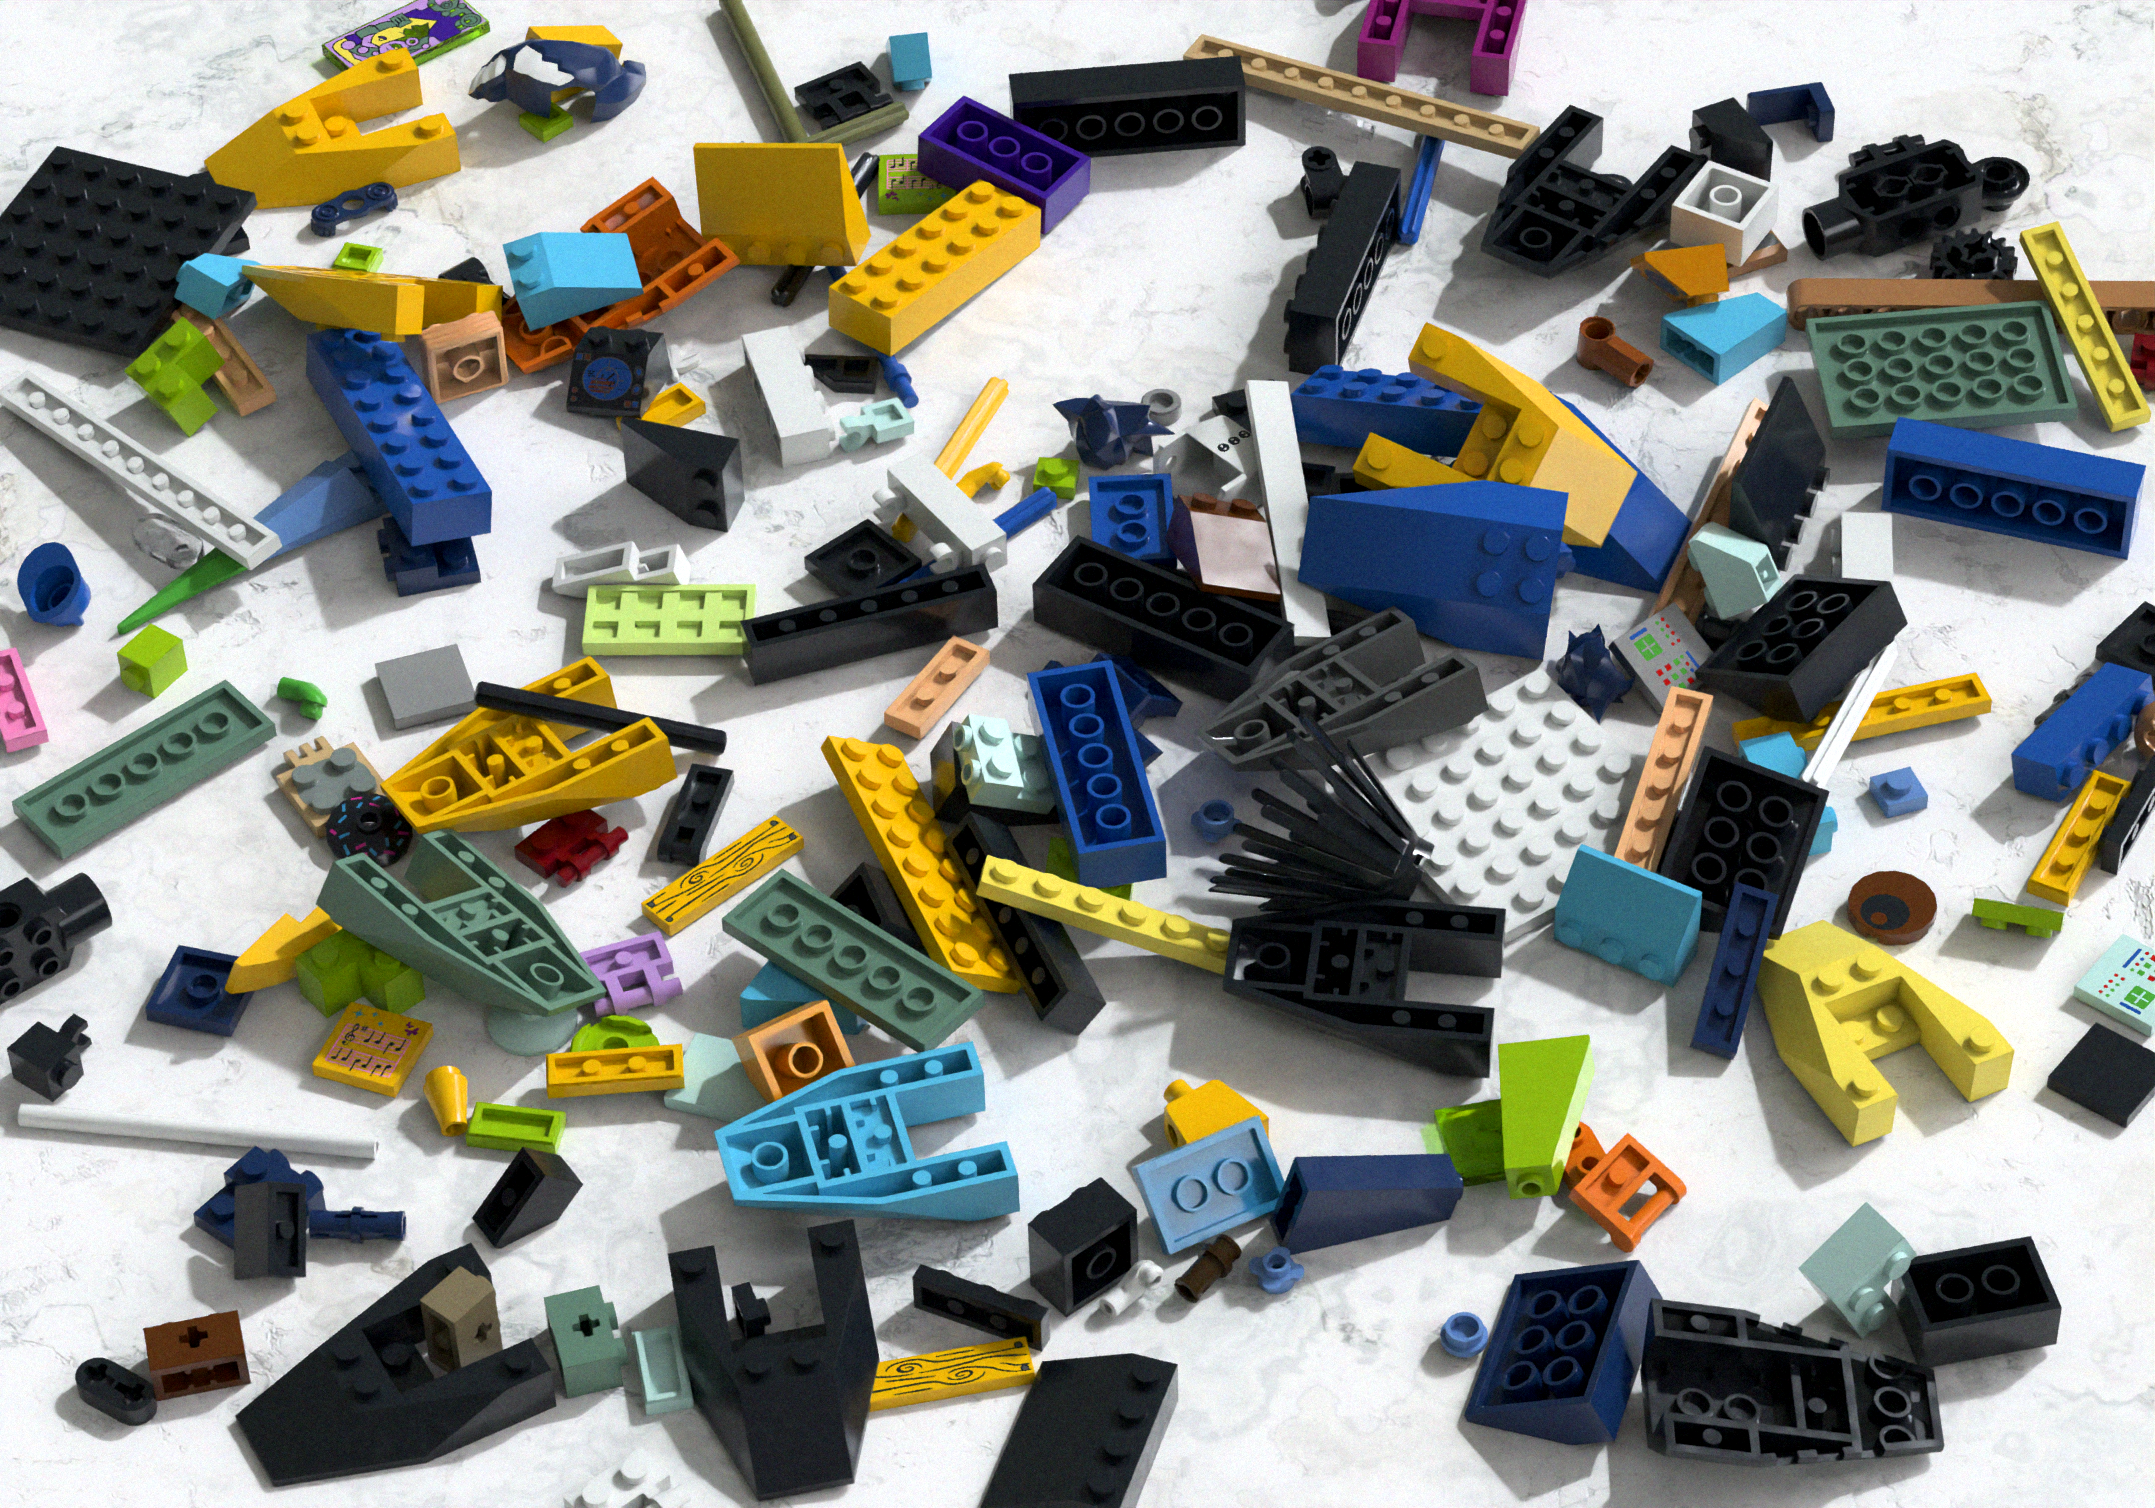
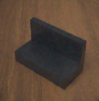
[234,1181,306,1280]

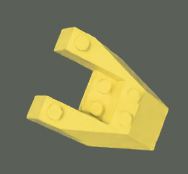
[1756,920,2015,1147]

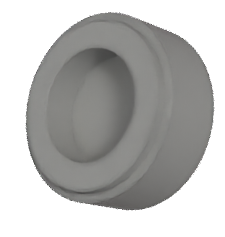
[1141,389,1182,426]

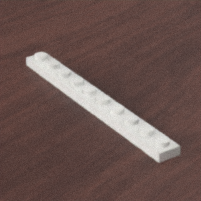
[0,370,282,571]

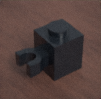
[7,1014,92,1102]

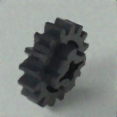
[1929,228,2018,280]

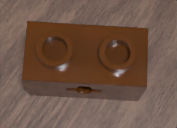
[143,1310,251,1401]

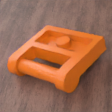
[1568,1133,1687,1253]

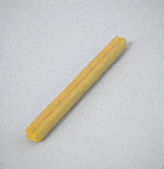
[891,376,1009,543]

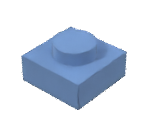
[1869,767,1928,818]

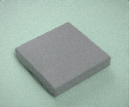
[375,644,479,730]

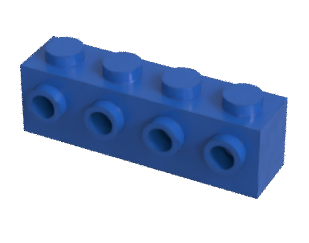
[2011,662,2155,803]

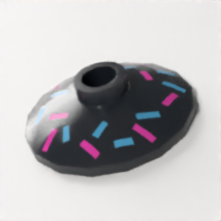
[326,794,413,868]

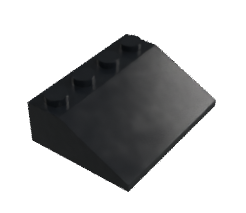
[1728,376,1830,573]
[1694,574,1908,724]
[1658,745,1830,940]
[981,1353,1178,1508]

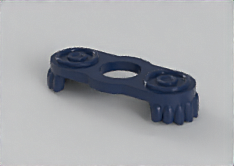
[310,182,398,237]

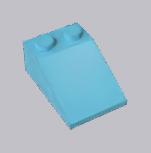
[503,232,644,331]

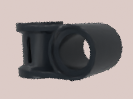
[1300,146,1343,218]

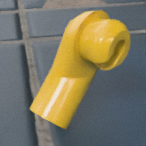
[956,461,1010,499]

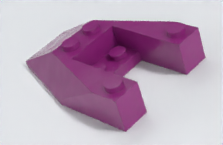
[1357,0,1528,96]

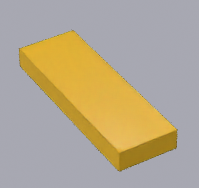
[546,1044,685,1099]

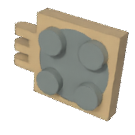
[277,736,386,839]

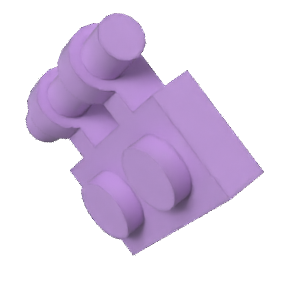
[579,931,683,1018]

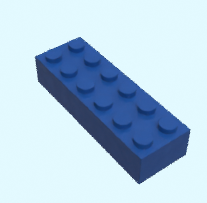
[1290,365,1552,458]
[1881,416,2146,560]
[1027,660,1167,889]

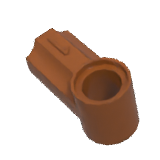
[1576,316,1654,389]

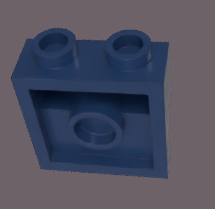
[376,516,481,597]
[193,1146,326,1250]

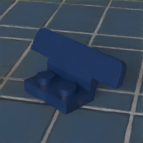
[1041,653,1183,769]

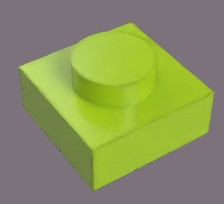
[1033,457,1080,500]

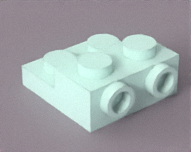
[953,714,1055,814]

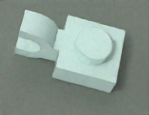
[839,397,915,453]

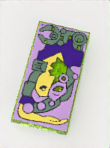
[321,0,490,72]

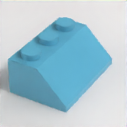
[1554,844,1702,988]

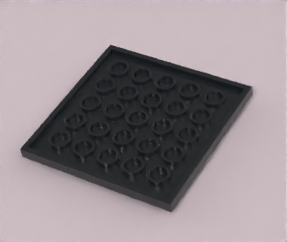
[0,146,258,359]

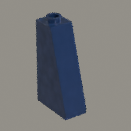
[1270,1154,1464,1255]

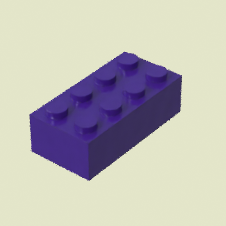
[917,95,1091,235]

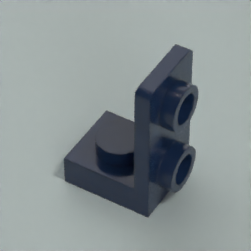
[1746,82,1835,143]

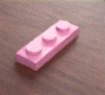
[0,647,49,753]

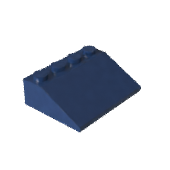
[1464,1260,1663,1445]

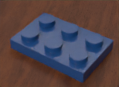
[1088,473,1177,568]

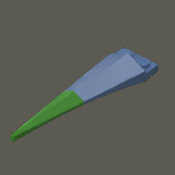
[117,449,389,635]

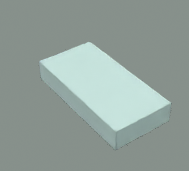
[632,1324,694,1416]

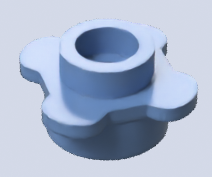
[1191,800,1242,843]
[1248,1246,1304,1294]

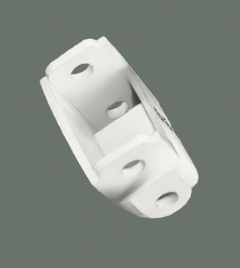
[1153,415,1263,508]

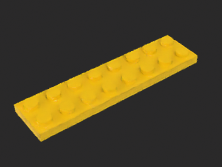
[820,735,1022,994]

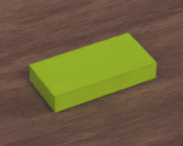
[466,1102,567,1155]

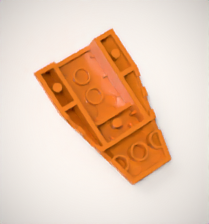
[501,176,740,375]

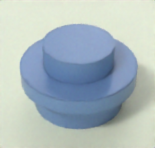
[1440,1312,1488,1358]

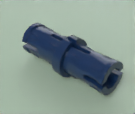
[309,1206,407,1244]

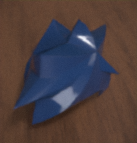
[1052,394,1175,471]
[1555,623,1636,723]

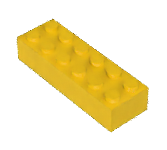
[829,179,1041,357]

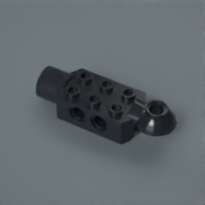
[1802,139,2030,261]
[0,872,112,1005]

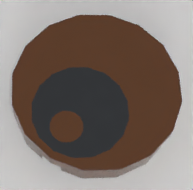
[1847,871,1937,945]

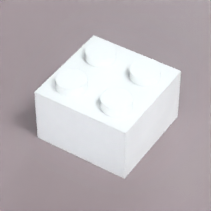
[1670,160,1780,267]

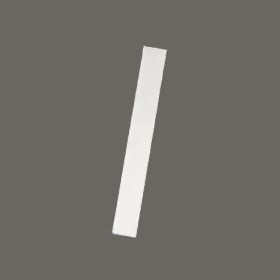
[1245,380,1331,646]

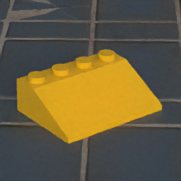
[693,143,871,266]

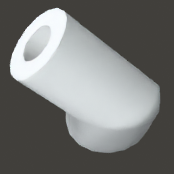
[1099,1260,1164,1319]

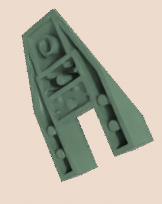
[316,829,607,1018]

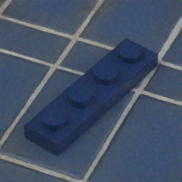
[1689,882,1779,1060]

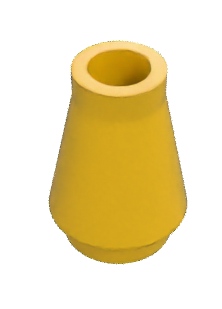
[423,1066,468,1137]

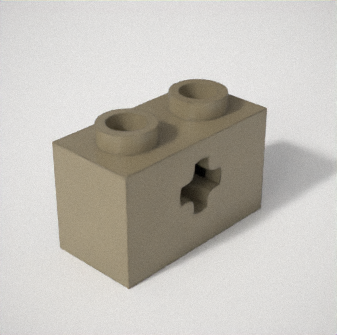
[420,1266,503,1373]

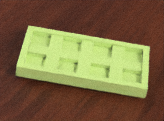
[582,584,757,656]

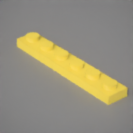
[2019,221,2151,433]
[976,855,1231,975]

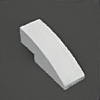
[552,540,691,599]

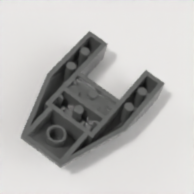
[1194,605,1489,772]

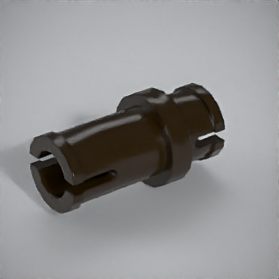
[1174,1234,1242,1303]

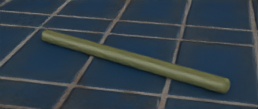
[719,0,808,143]

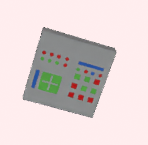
[1608,602,1713,715]

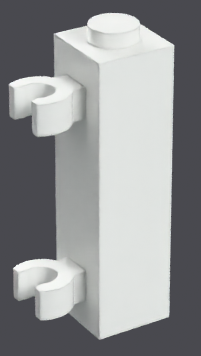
[872,452,1008,575]

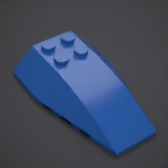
[1297,480,1569,661]

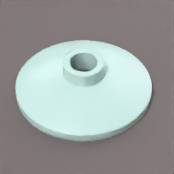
[488,1006,578,1057]

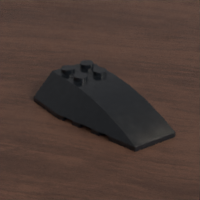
[1640,1298,1945,1468]

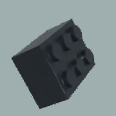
[1890,1236,2062,1368]

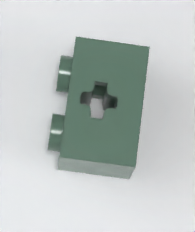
[543,1285,629,1399]

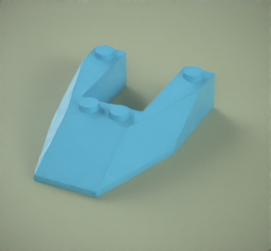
[714,1041,1020,1221]

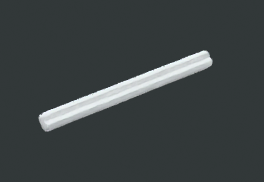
[1798,641,1899,788]

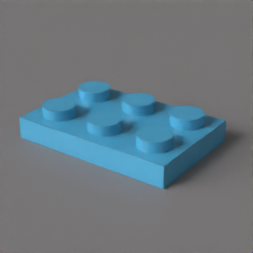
[1131,1116,1285,1255]

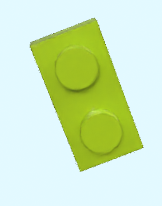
[1971,897,2066,938]

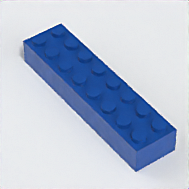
[306,328,492,546]

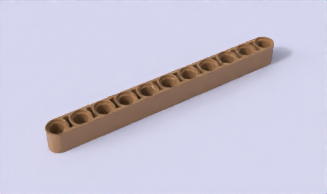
[1786,278,2155,335]

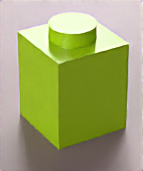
[117,623,188,699]

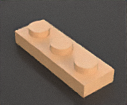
[884,635,990,740]

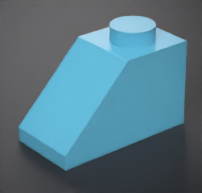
[885,32,933,91]
[174,253,262,320]

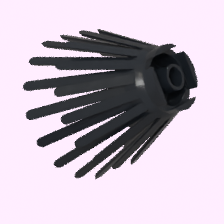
[1208,709,1434,912]

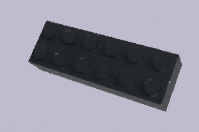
[1009,56,1246,158]
[1283,161,1401,375]
[1032,535,1295,703]

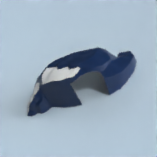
[468,38,646,123]

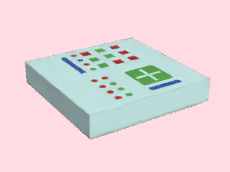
[2073,934,2155,1037]

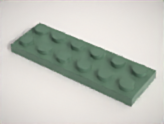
[12,679,277,860]
[722,868,985,1053]

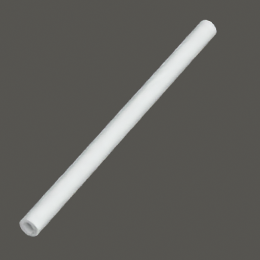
[18,1103,380,1159]

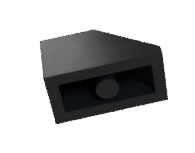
[472,1147,583,1249]

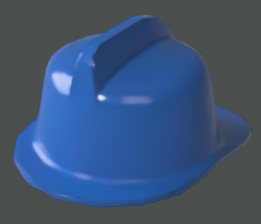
[17,542,91,627]

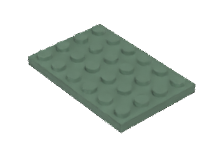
[1805,300,2078,440]

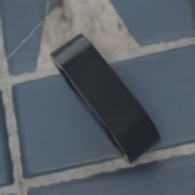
[75,1357,158,1426]

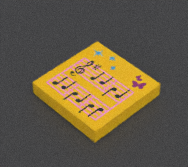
[312,1002,434,1098]

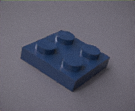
[145,945,255,1037]

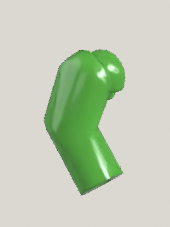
[277,677,328,720]

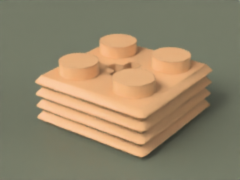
[418,311,508,404]

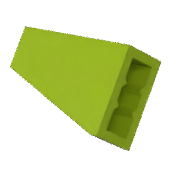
[1498,1034,1595,1200]

